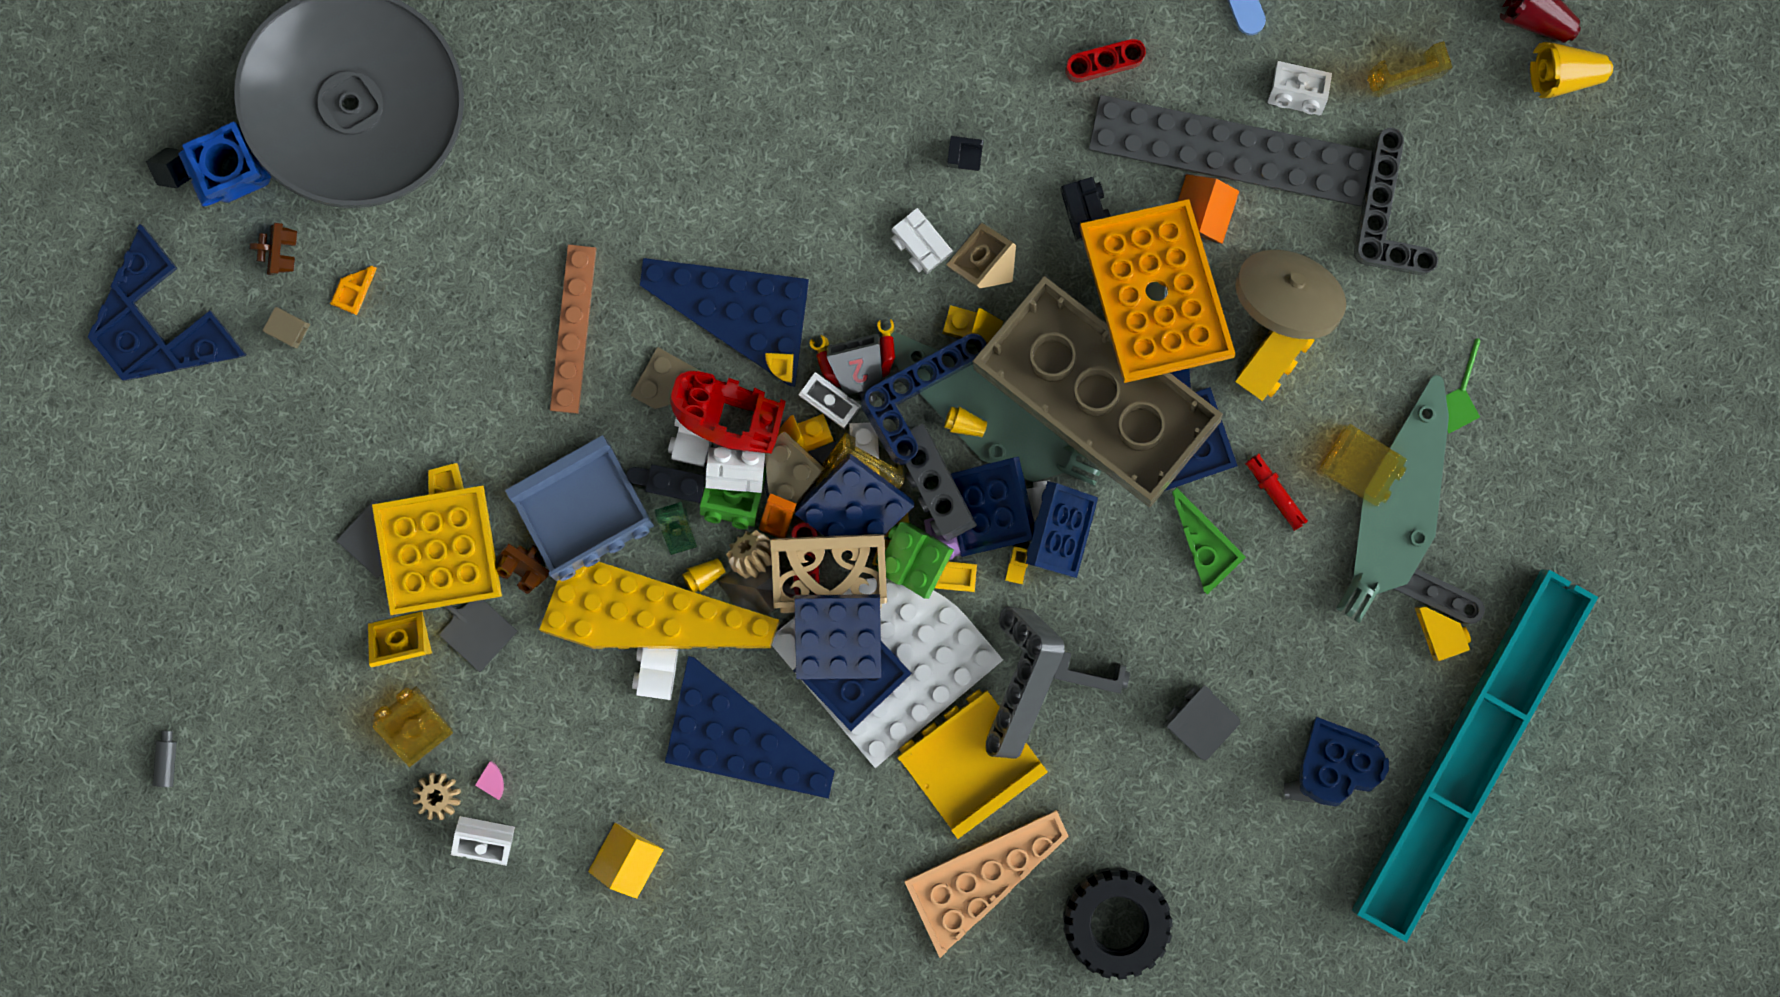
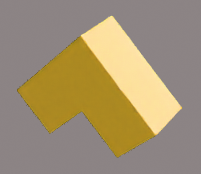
[1005,546,1028,584]

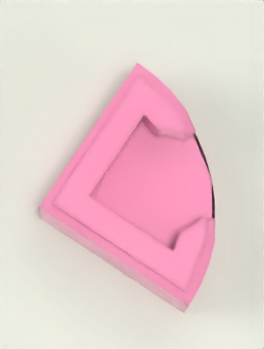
[475,761,504,800]

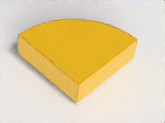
[765,353,794,383]

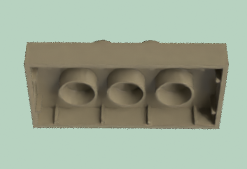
[973,276,1223,508]

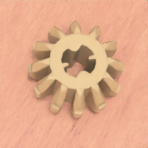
[726,530,772,579]
[413,773,461,820]

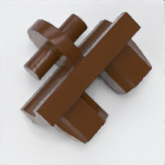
[249,223,297,275]
[496,543,550,594]

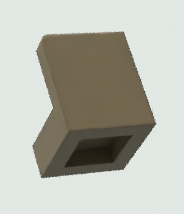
[262,307,310,349]

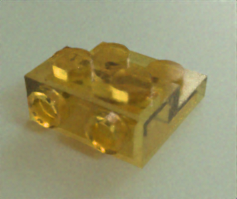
[372,686,453,768]

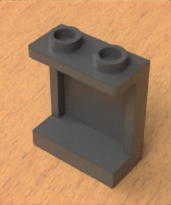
[1054,651,1130,694]

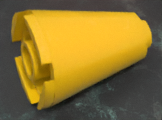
[1530,42,1613,99]

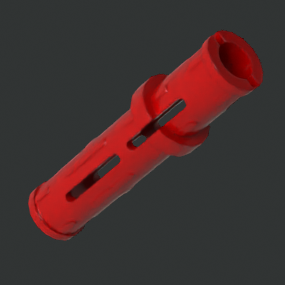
[1244,453,1308,531]

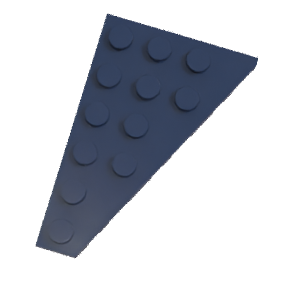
[640,258,809,387]
[665,656,835,799]

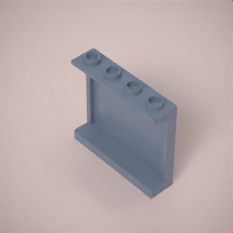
[505,435,654,581]

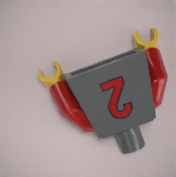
[809,319,895,403]

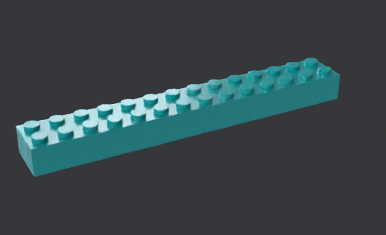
[1351,569,1599,943]

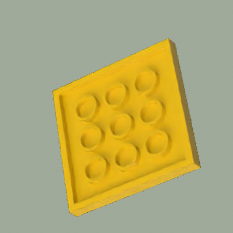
[372,486,502,615]

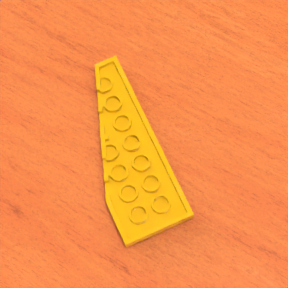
[539,562,780,649]

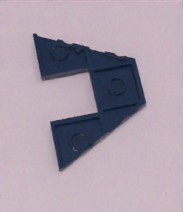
[88,224,247,381]

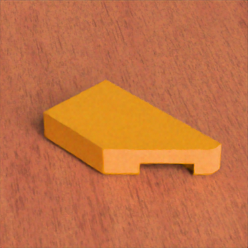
[330,266,377,315]

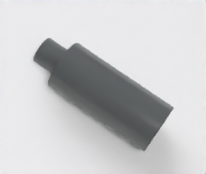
[152,730,177,787]

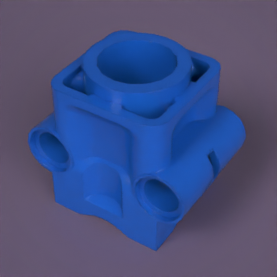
[179,122,272,206]

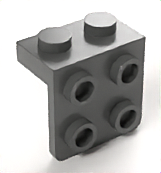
[1163,683,1240,760]

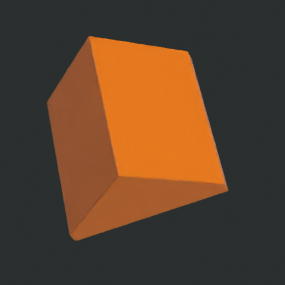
[1178,174,1239,244]

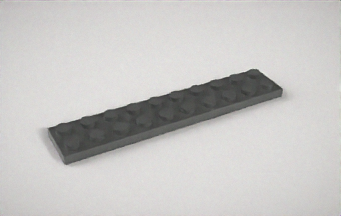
[1089,95,1373,206]

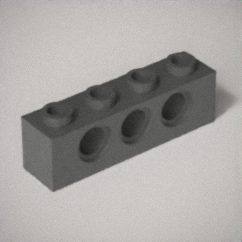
[897,424,977,541]

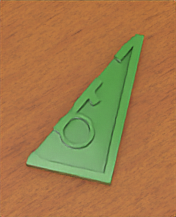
[1172,487,1246,595]

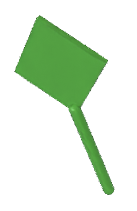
[1446,338,1480,433]

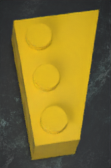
[1235,330,1315,401]

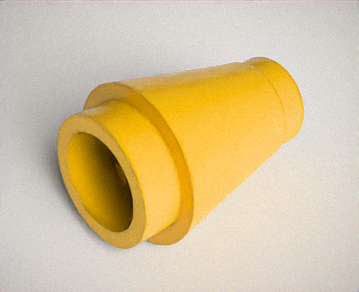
[944,406,987,437]
[682,558,726,593]

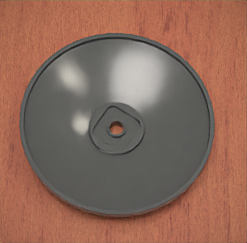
[234,0,464,208]

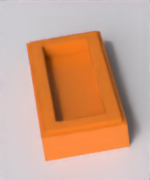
[759,493,797,538]

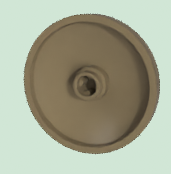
[1235,250,1346,339]

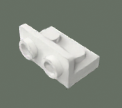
[1268,61,1332,115]

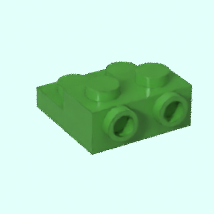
[700,468,766,529]
[876,522,954,599]

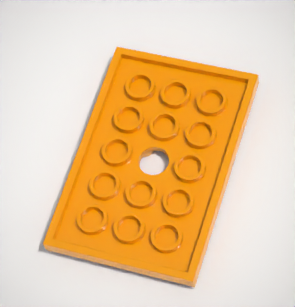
[1080,199,1235,383]

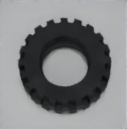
[1063,867,1173,980]

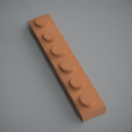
[550,245,597,414]

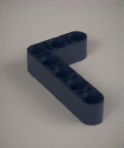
[861,333,987,465]

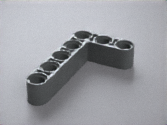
[1354,128,1438,275]
[985,606,1065,759]

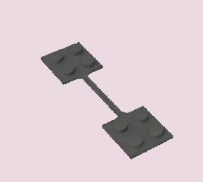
[336,500,518,672]

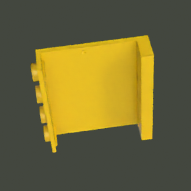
[897,689,1048,839]

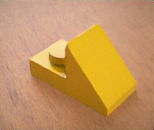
[942,305,1003,344]
[777,414,834,452]

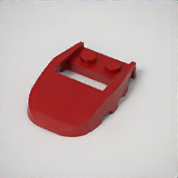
[670,371,786,454]

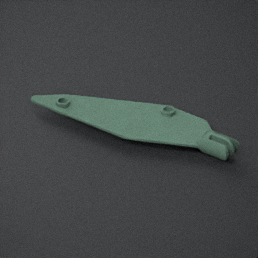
[886,330,1101,486]
[1336,375,1449,623]

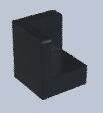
[947,136,984,171]
[146,148,192,189]

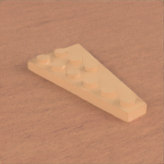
[904,810,1069,958]

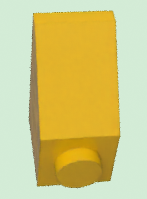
[1415,606,1471,661]

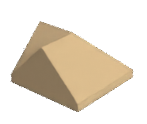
[946,223,1016,288]

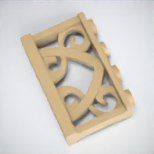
[770,534,887,613]

